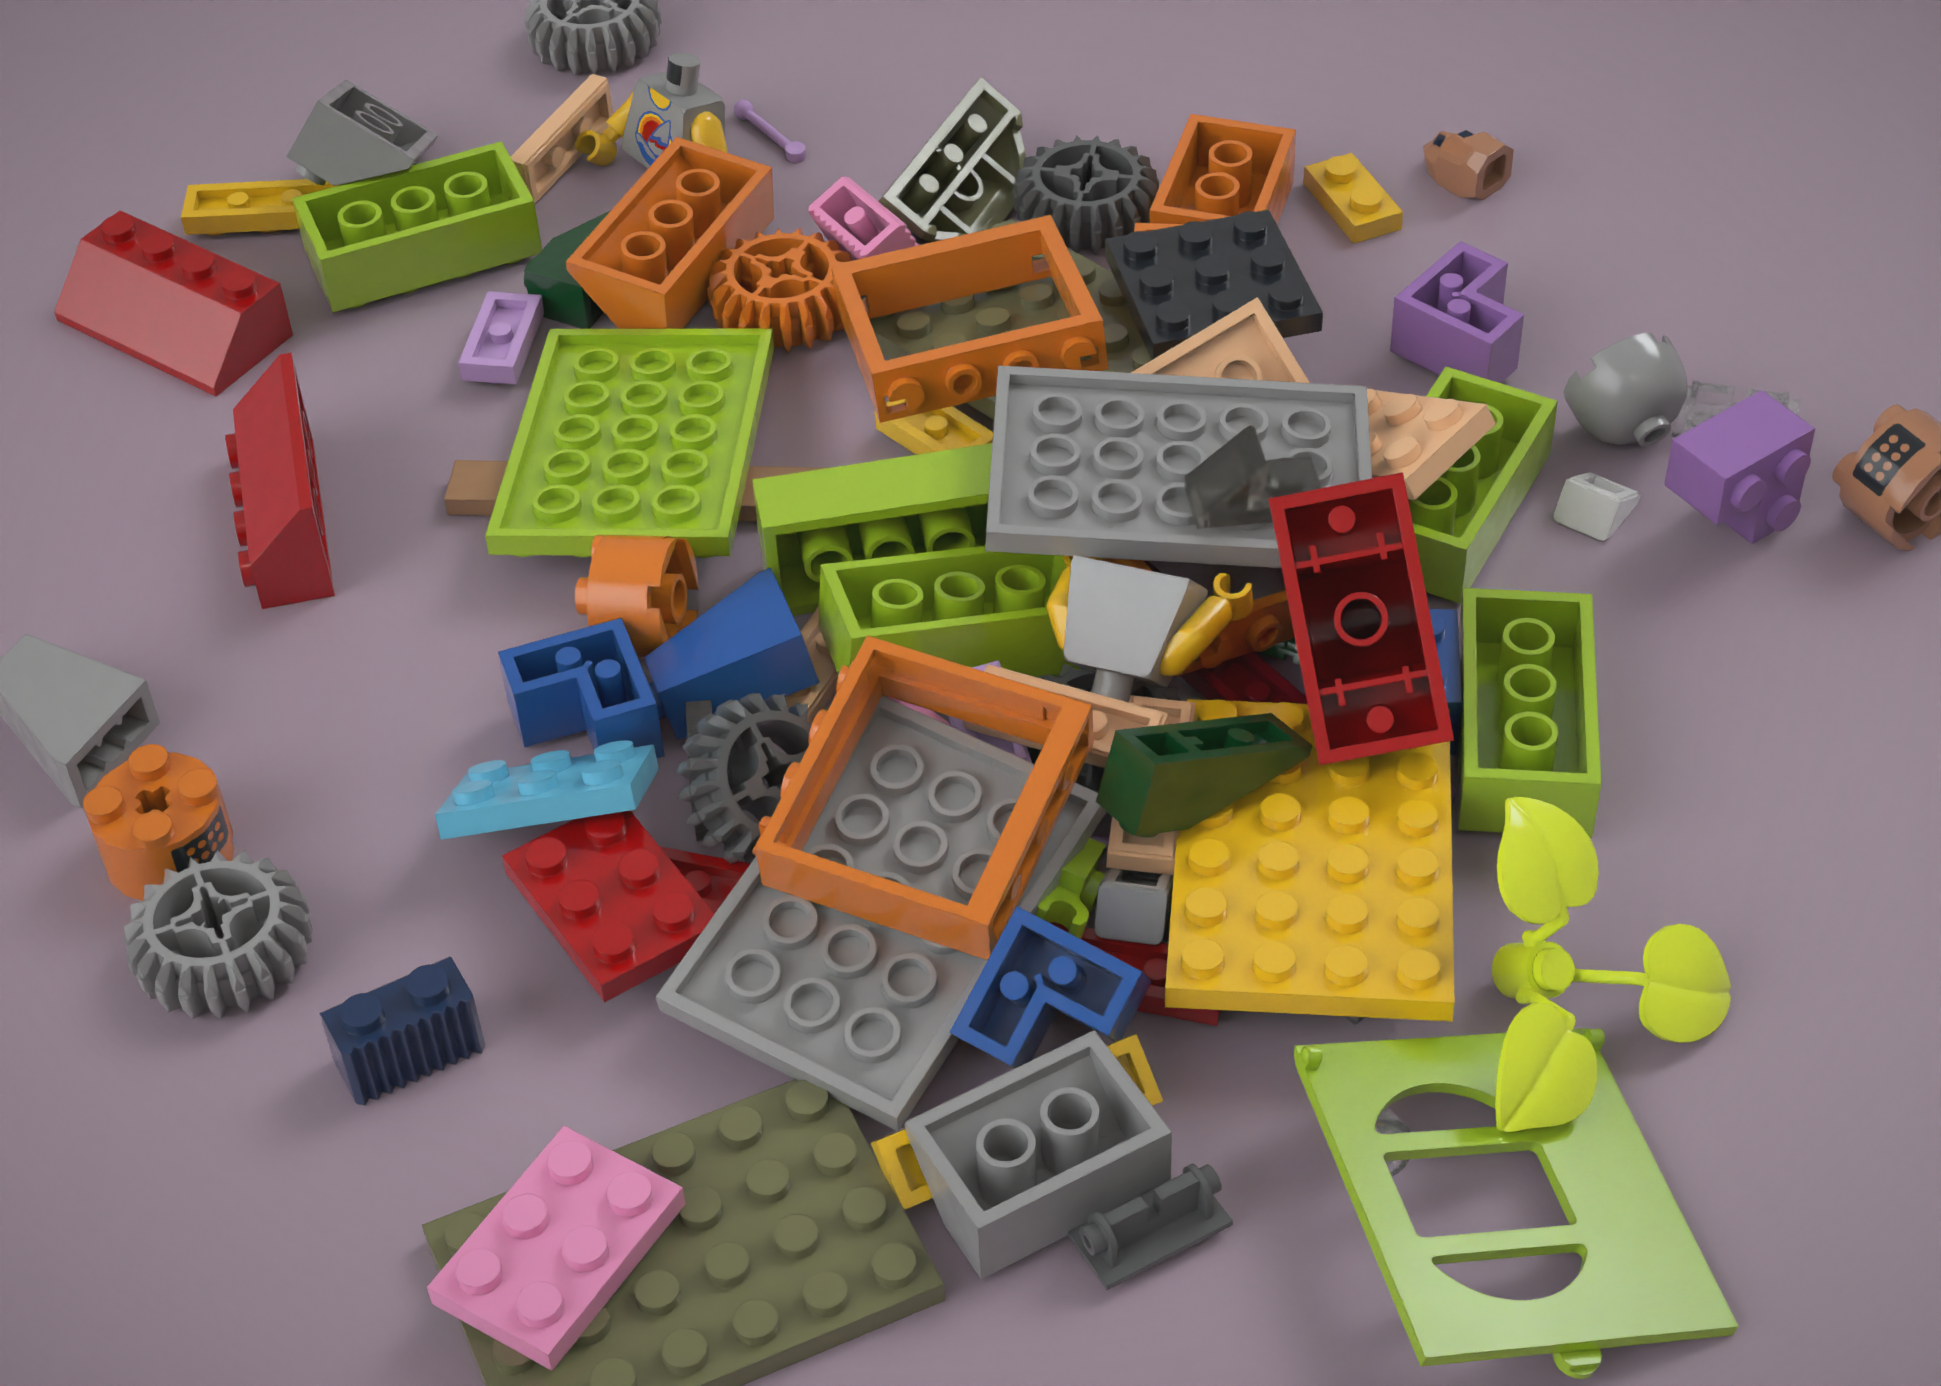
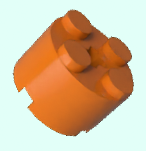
[575,535,699,660]

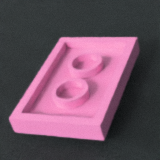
[427,1126,686,1371]

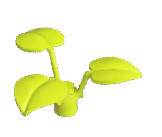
[1492,797,1731,1132]

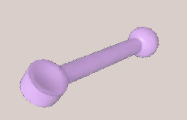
[734,99,806,163]

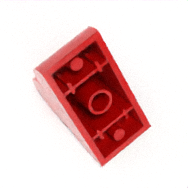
[1269,472,1454,765]

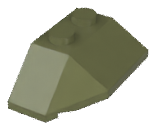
[879,77,1026,242]

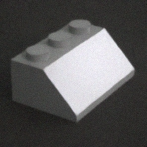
[286,80,438,186]
[905,1030,1172,1279]

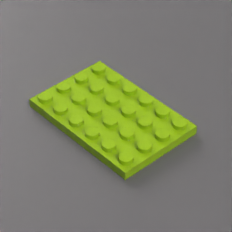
[485,328,775,558]

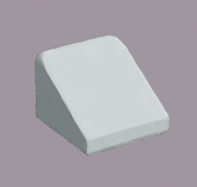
[1553,472,1641,541]

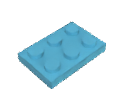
[435,740,659,840]

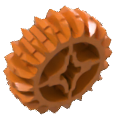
[708,228,851,353]

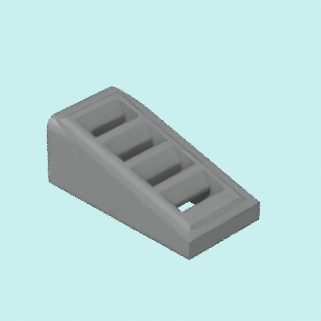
[1095,868,1174,945]

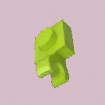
[1035,838,1106,939]

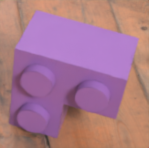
[1390,241,1524,383]
[1664,390,1816,544]

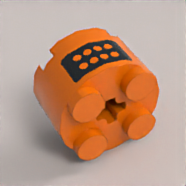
[83,744,235,901]

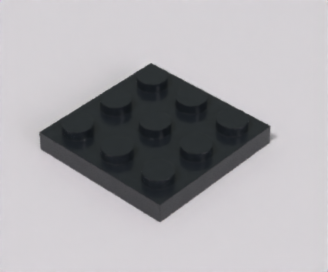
[1105,210,1323,360]

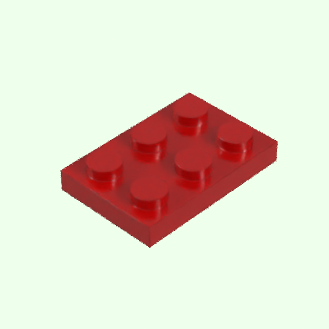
[502,811,715,1003]

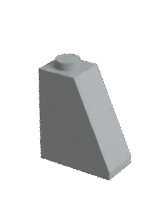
[0,634,160,808]

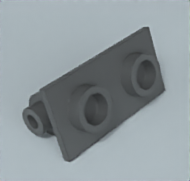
[1068,1164,1233,1290]

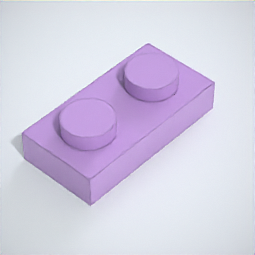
[458,291,544,385]

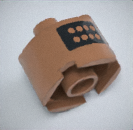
[1832,404,1941,551]

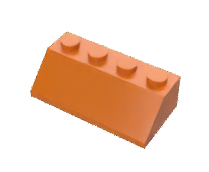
[566,137,774,329]

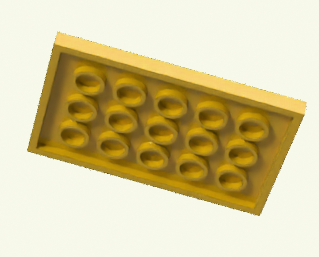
[1165,699,1455,1022]

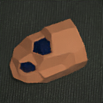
[1423,130,1514,200]

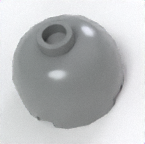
[1563,333,1687,446]

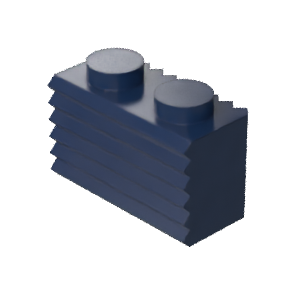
[319,956,485,1106]

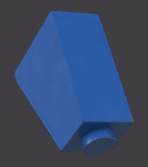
[644,568,820,740]

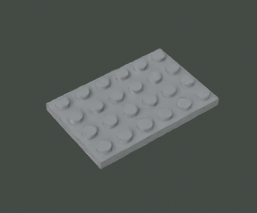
[985,366,1372,568]
[656,695,1107,1131]

